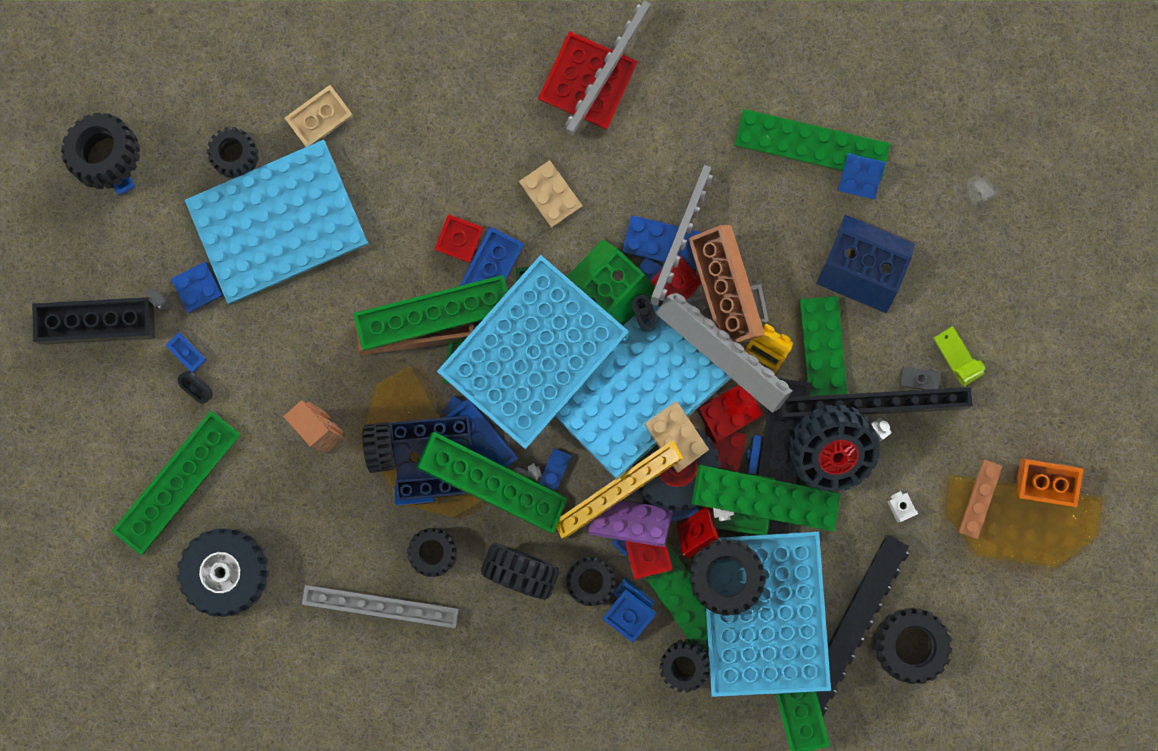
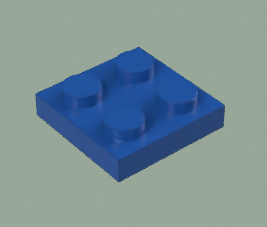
[838,153,885,199]
[171,262,223,313]
[602,589,656,643]

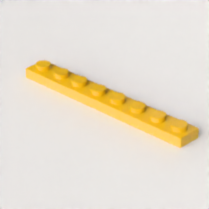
[556,441,683,539]

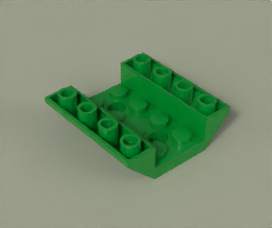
[567,239,655,326]

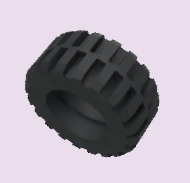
[61,112,140,190]
[689,539,766,616]
[481,543,560,600]
[874,608,953,684]

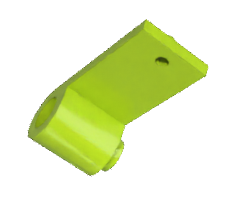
[933,326,986,387]

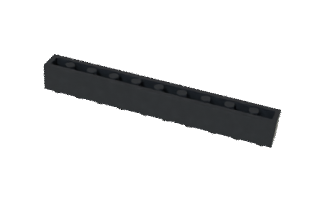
[777,387,973,420]
[816,535,910,716]

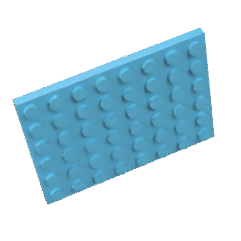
[185,140,368,304]
[437,255,629,449]
[555,304,731,480]
[706,532,831,697]

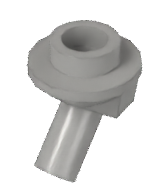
[514,463,542,482]

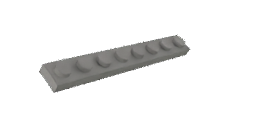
[565,0,651,136]
[651,165,713,306]
[302,585,459,628]

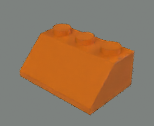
[1017,458,1084,507]

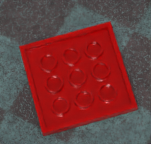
[538,31,638,130]

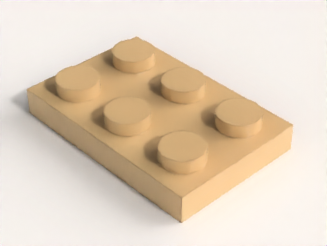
[285,85,353,147]
[519,160,582,228]
[644,401,709,473]

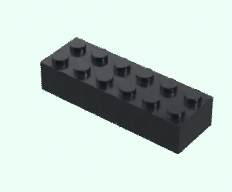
[32,297,155,345]

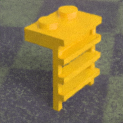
[745,324,793,375]

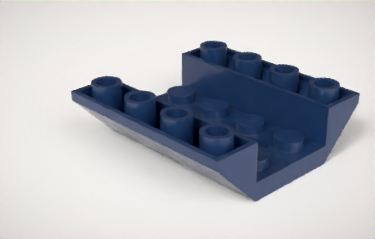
[816,215,915,313]
[390,415,473,500]

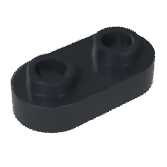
[632,295,658,332]
[178,371,213,404]

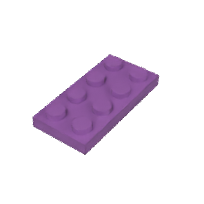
[588,501,673,547]

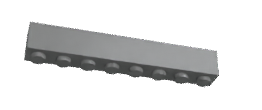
[656,293,792,413]

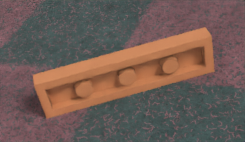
[958,460,1002,539]

